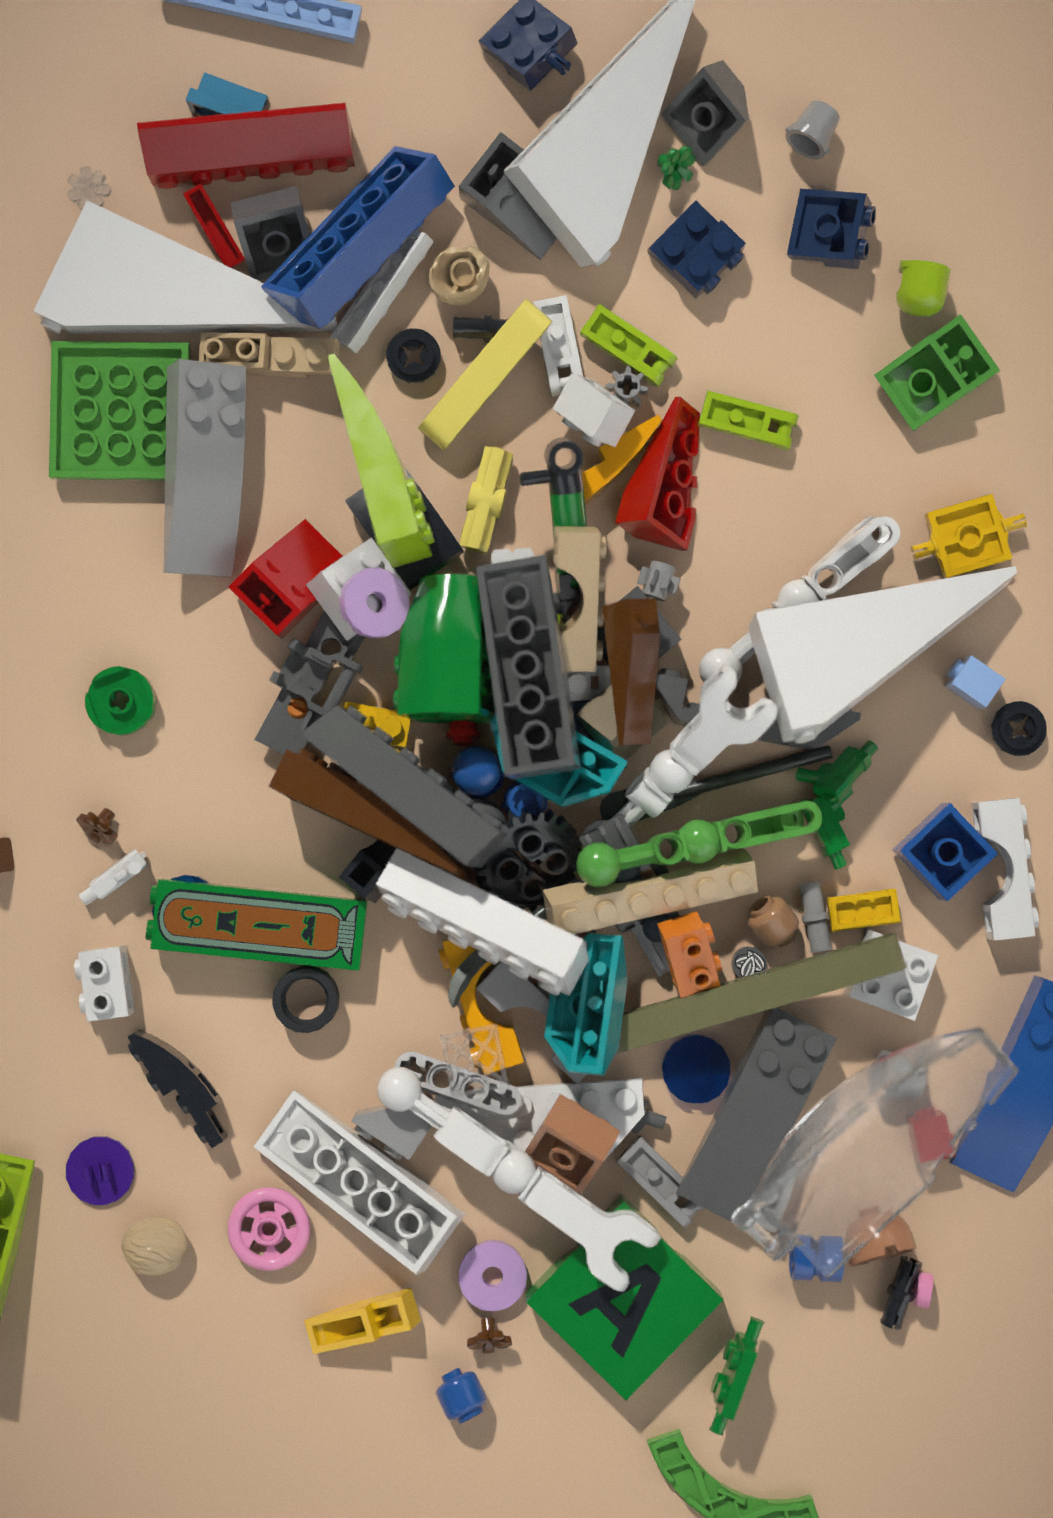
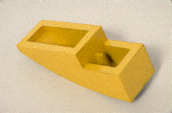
[304,1288,421,1354]

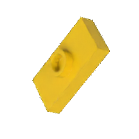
[826,888,901,932]

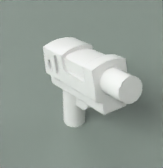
[79,849,148,905]

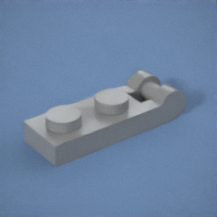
[616,1135,704,1228]

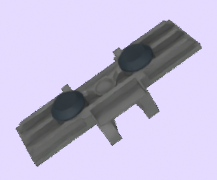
[579,813,680,977]

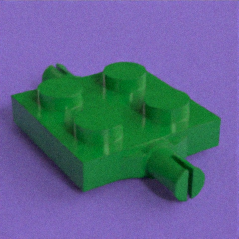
[710,1316,765,1436]

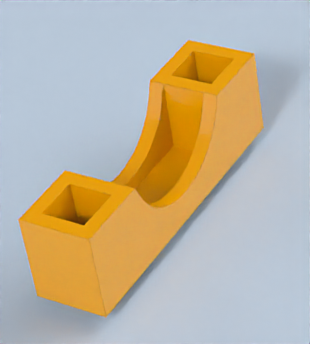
[438,939,524,1075]

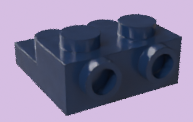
[787,188,876,269]
[648,200,746,298]

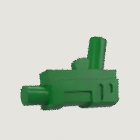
[796,740,878,803]
[801,789,854,870]

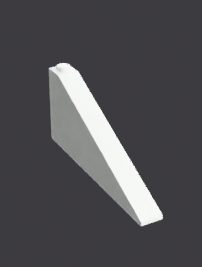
[503,0,696,267]
[33,200,338,334]
[748,566,1017,743]

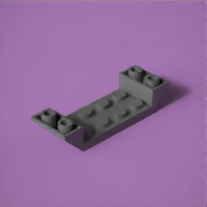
[655,668,861,750]

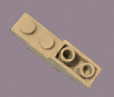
[199,332,340,378]

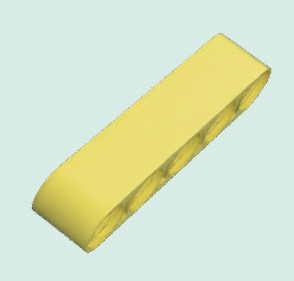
[418,298,553,451]

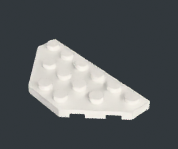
[435,1078,645,1175]

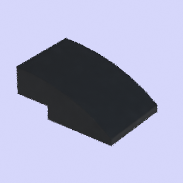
[345,468,464,590]

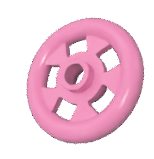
[228,1187,310,1271]

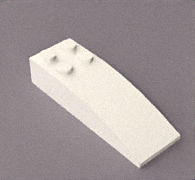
[254,1090,465,1274]

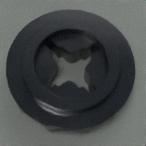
[386,328,441,384]
[990,701,1047,756]

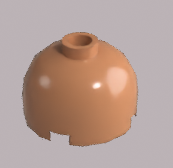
[844,1207,917,1267]

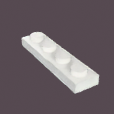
[329,230,434,354]

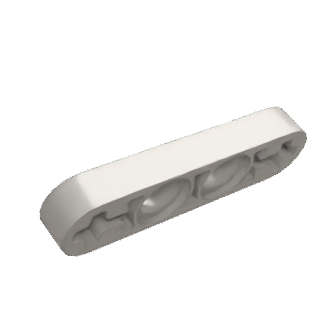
[395,1051,524,1119]

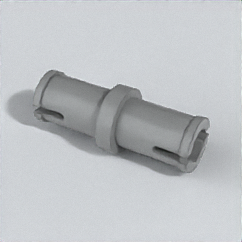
[799,881,832,953]

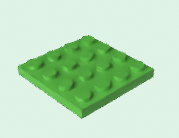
[49,341,191,481]

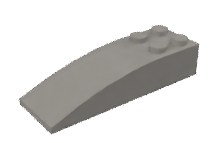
[163,359,246,577]

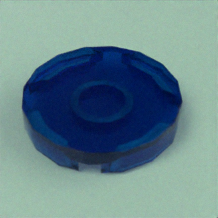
[662,1034,730,1104]

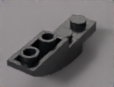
[128,1030,228,1149]

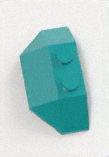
[490,713,628,807]
[544,933,628,1076]

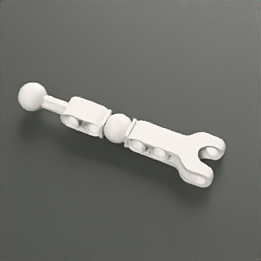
[377,1067,661,1291]

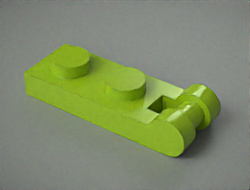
[580,304,678,387]
[698,390,799,450]

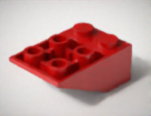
[228,519,343,639]

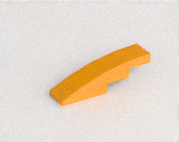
[582,414,662,505]

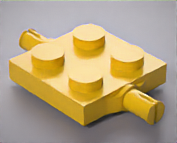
[911,493,1027,579]

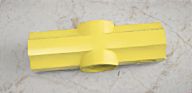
[459,446,513,554]

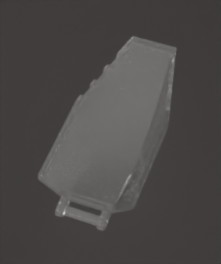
[731,1027,1019,1278]

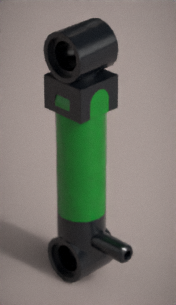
[519,438,587,623]

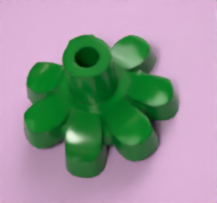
[657,146,695,191]

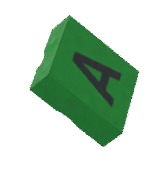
[526,1193,724,1401]

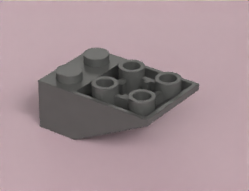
[459,132,557,260]

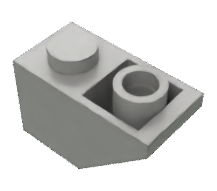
[351,1105,432,1160]

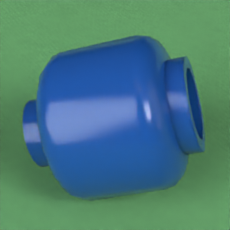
[436,1367,487,1424]

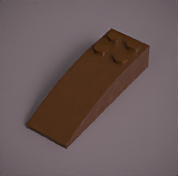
[268,748,472,882]

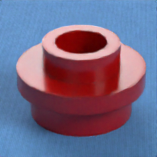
[446,721,480,746]

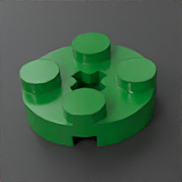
[85,666,156,736]

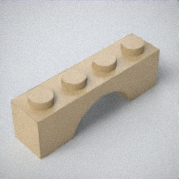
[553,526,606,672]

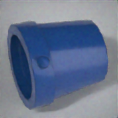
[500,781,548,817]

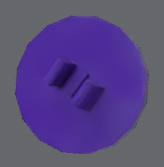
[66,1136,134,1205]

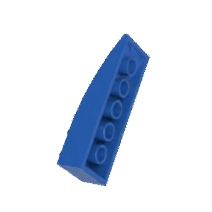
[950,975,1053,1193]

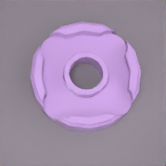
[339,567,409,639]
[458,1240,527,1311]

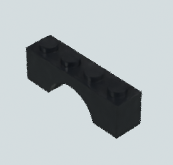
[339,768,456,903]

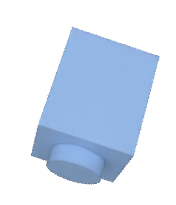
[945,655,1006,709]

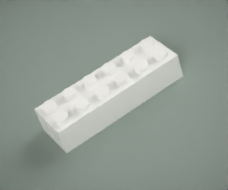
[376,848,589,996]

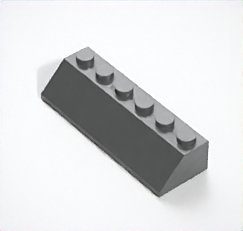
[301,705,507,868]

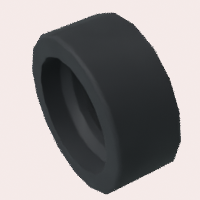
[272,966,340,1033]

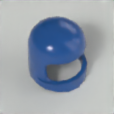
[451,746,506,798]

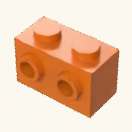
[657,911,722,998]

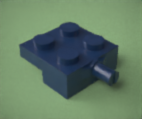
[478,0,578,91]

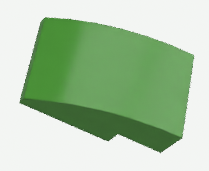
[874,314,1000,431]

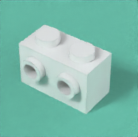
[553,372,635,447]
[74,945,135,1022]

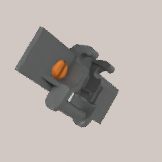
[254,610,365,755]

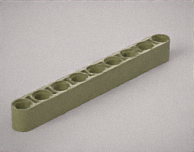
[616,933,907,1054]

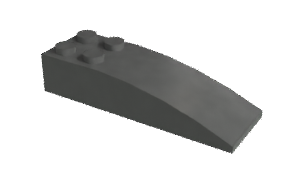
[476,555,581,780]
[675,1007,837,1225]

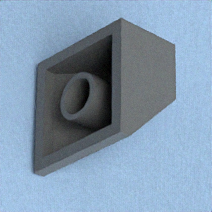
[661,60,749,166]

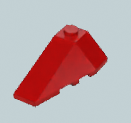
[615,397,700,551]

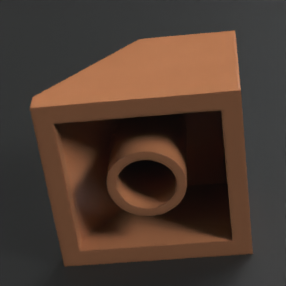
[524,1094,620,1195]

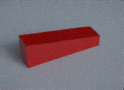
[183,183,246,268]

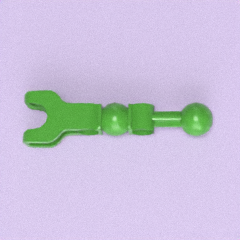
[577,801,822,887]

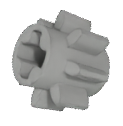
[605,366,648,407]
[637,561,681,602]

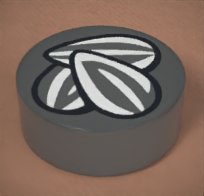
[731,946,767,978]

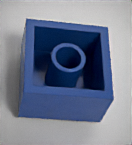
[892,803,998,901]

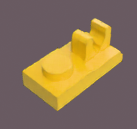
[344,701,412,748]

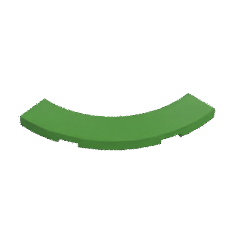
[647,1429,819,1518]

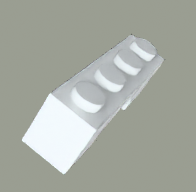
[971,798,1039,941]

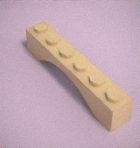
[543,848,758,934]

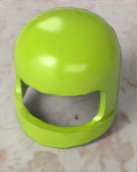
[896,260,951,317]

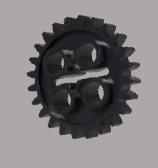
[472,806,582,913]

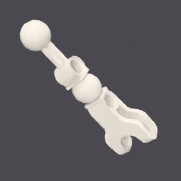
[699,516,900,684]
[582,665,778,849]

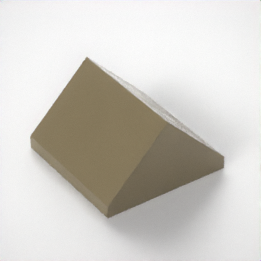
[575,683,667,760]

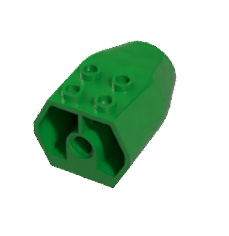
[393,574,496,724]

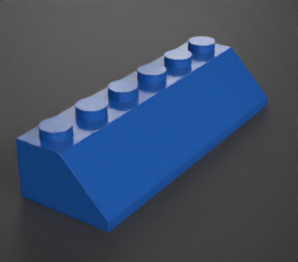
[261,146,455,329]

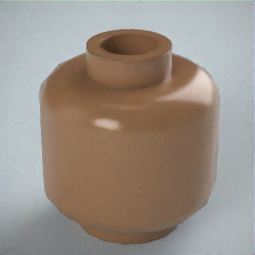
[747,895,799,947]

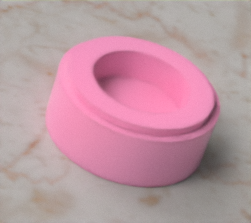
[914,1272,933,1309]

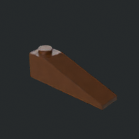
[602,599,660,746]

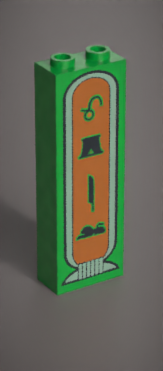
[146,878,368,971]

